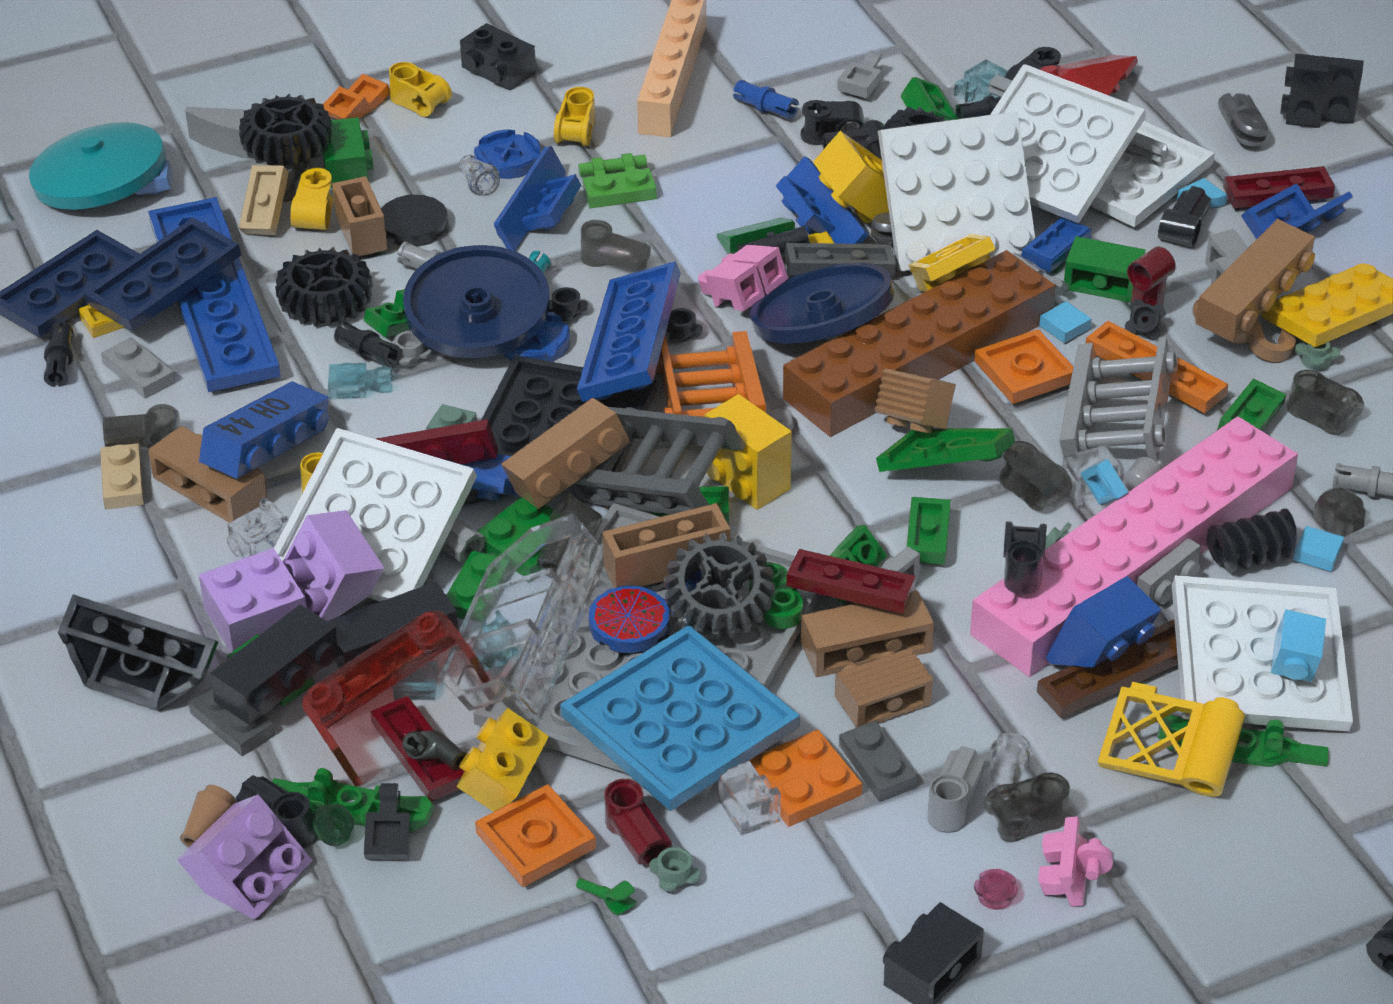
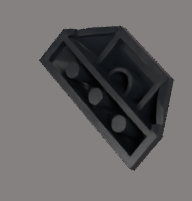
[58,594,218,711]

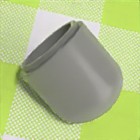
[1124,457,1162,491]

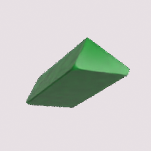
[901,77,958,121]
[717,217,795,254]

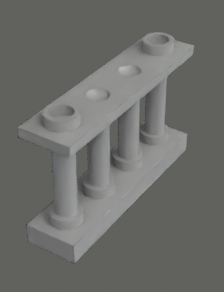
[1059,337,1178,469]

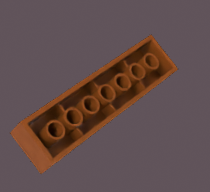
[783,250,1056,437]

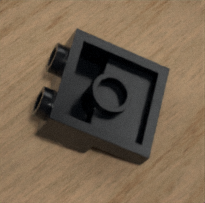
[1280,54,1364,128]

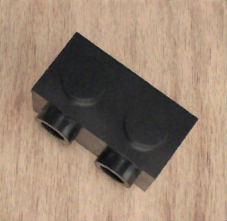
[460,23,536,91]

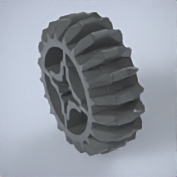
[664,532,775,641]

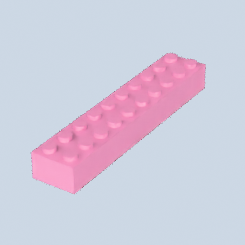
[970,417,1298,677]

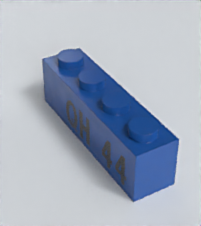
[199,381,329,479]

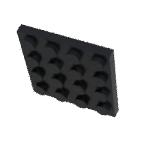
[481,355,656,472]

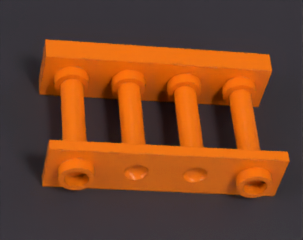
[655,331,766,417]

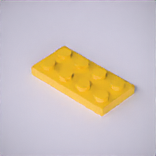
[1262,263,1393,348]

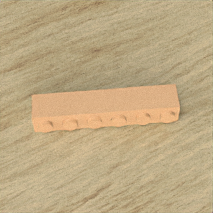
[637,0,706,137]

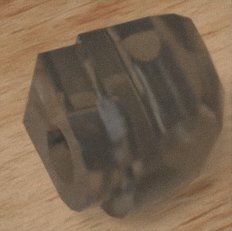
[1313,487,1366,537]

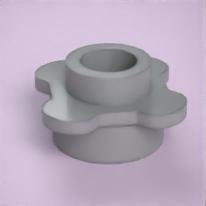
[391,331,431,365]

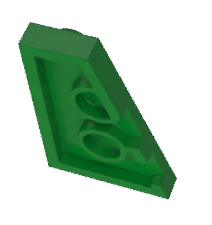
[876,428,1015,472]

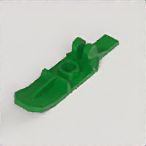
[1158,715,1328,767]
[272,768,435,832]

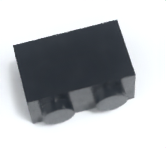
[883,902,984,1004]

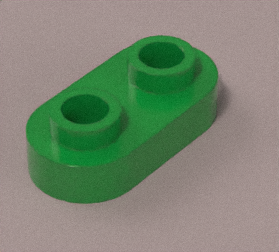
[749,562,803,629]

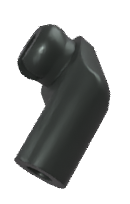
[402,730,466,770]

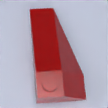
[1039,55,1138,96]

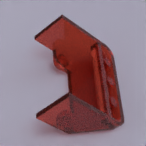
[302,611,497,787]

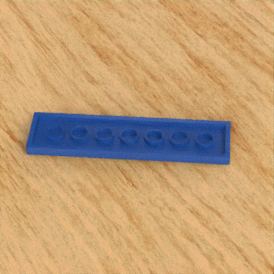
[148,197,281,392]

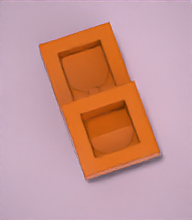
[323,74,390,120]

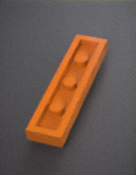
[1085,321,1229,413]

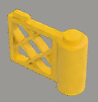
[1098,682,1245,797]

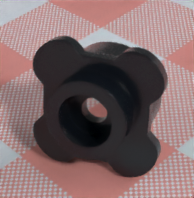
[549,287,588,321]
[1125,299,1166,340]
[666,308,703,342]

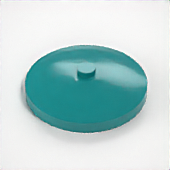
[29,122,166,210]

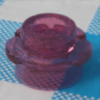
[974,869,1018,910]

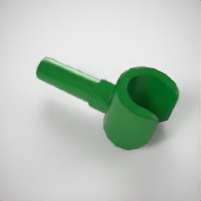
[576,878,637,915]

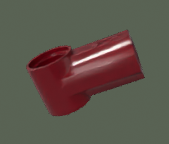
[1127,246,1176,321]
[604,779,672,867]

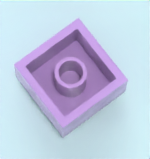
[199,548,306,653]

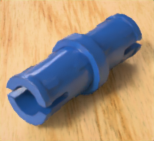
[733,80,799,120]

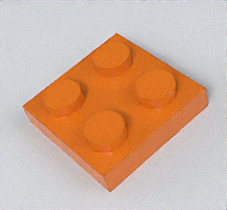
[974,329,1074,404]
[745,729,862,827]
[475,784,596,887]

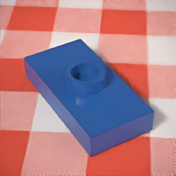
[1022,217,1092,273]

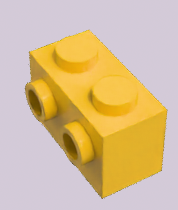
[456,707,549,812]

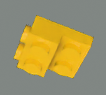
[908,234,996,292]

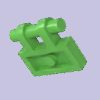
[578,153,657,209]

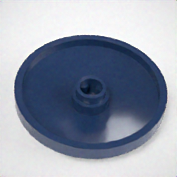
[403,245,550,358]
[750,263,895,344]

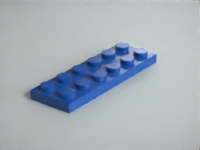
[577,261,681,402]

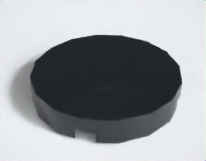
[381,194,448,246]

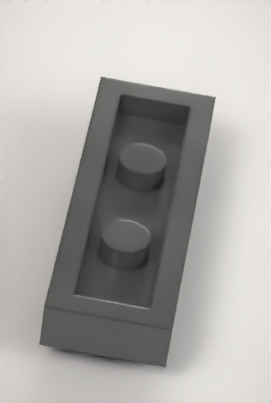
[785,243,896,276]

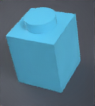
[1271,609,1326,682]

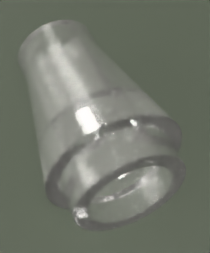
[459,155,500,196]
[989,732,1032,799]

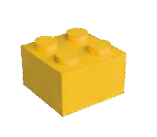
[813,131,889,224]
[704,394,792,510]

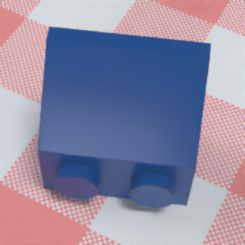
[1045,576,1162,667]

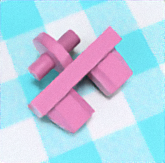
[1038,816,1113,907]

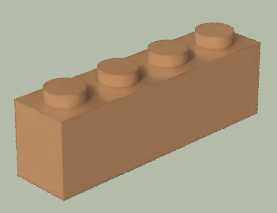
[1195,219,1315,342]

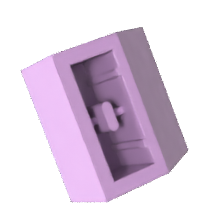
[283,510,385,621]
[177,794,313,919]

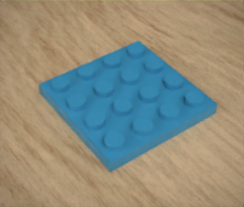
[560,625,800,811]

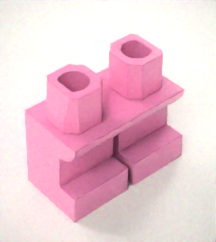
[698,245,788,311]

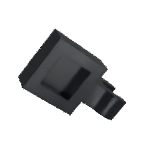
[364,783,411,860]

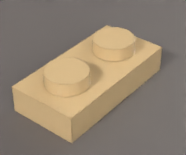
[239,165,289,235]
[100,443,144,510]

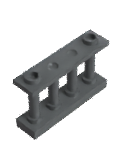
[571,407,746,514]

